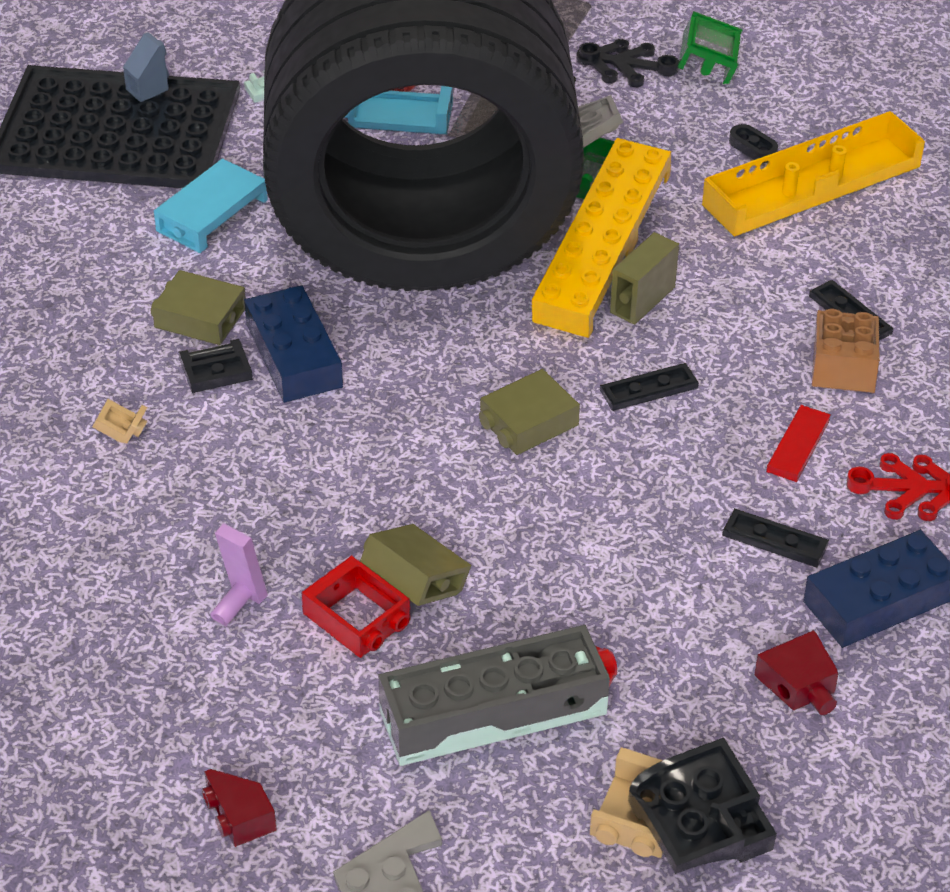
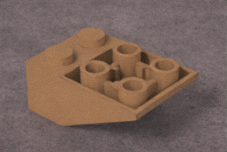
[812,309,880,393]

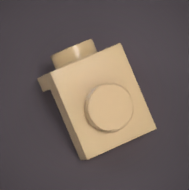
[92,399,148,444]

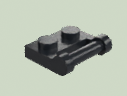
[178,339,253,393]

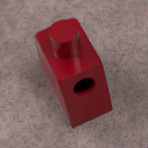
[754,630,838,715]

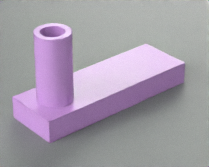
[210,523,268,626]

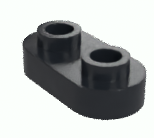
[729,124,778,163]

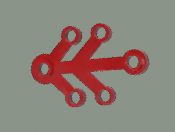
[846,453,950,521]

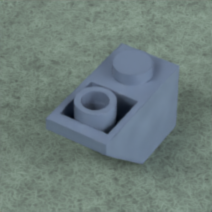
[123,32,169,102]

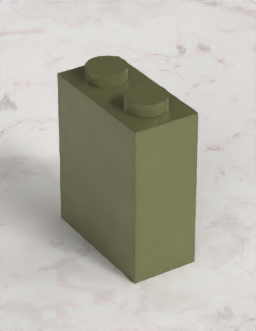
[610,232,679,325]
[150,270,246,345]
[479,368,580,455]
[360,524,472,606]

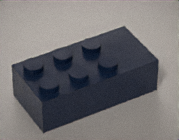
[244,285,343,403]
[803,529,950,648]

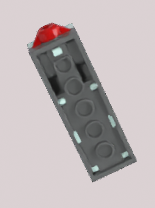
[378,625,617,766]

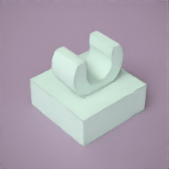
[244,73,264,103]

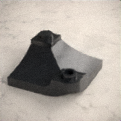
[628,737,777,874]

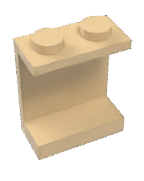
[590,747,663,858]

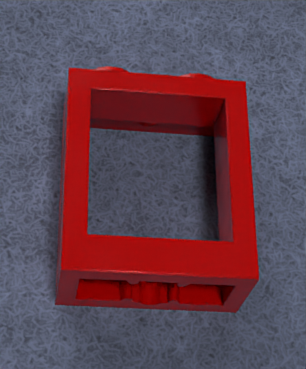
[301,555,410,658]

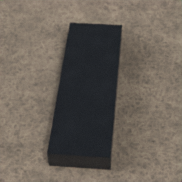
[809,280,894,341]
[600,363,699,411]
[722,508,829,568]

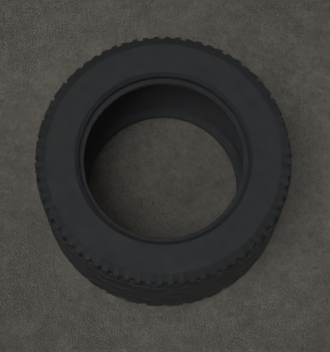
[263,0,584,291]

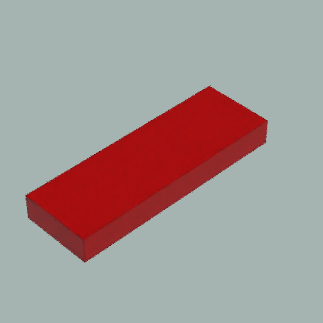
[766,405,831,482]

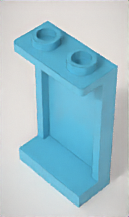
[344,86,453,135]
[154,158,268,253]

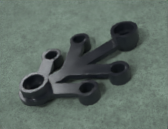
[576,39,679,88]

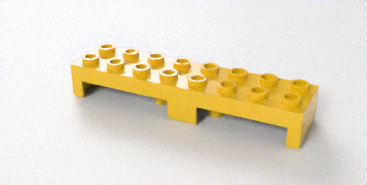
[702,111,925,237]
[532,138,671,338]

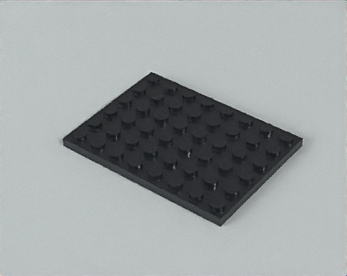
[0,65,240,188]

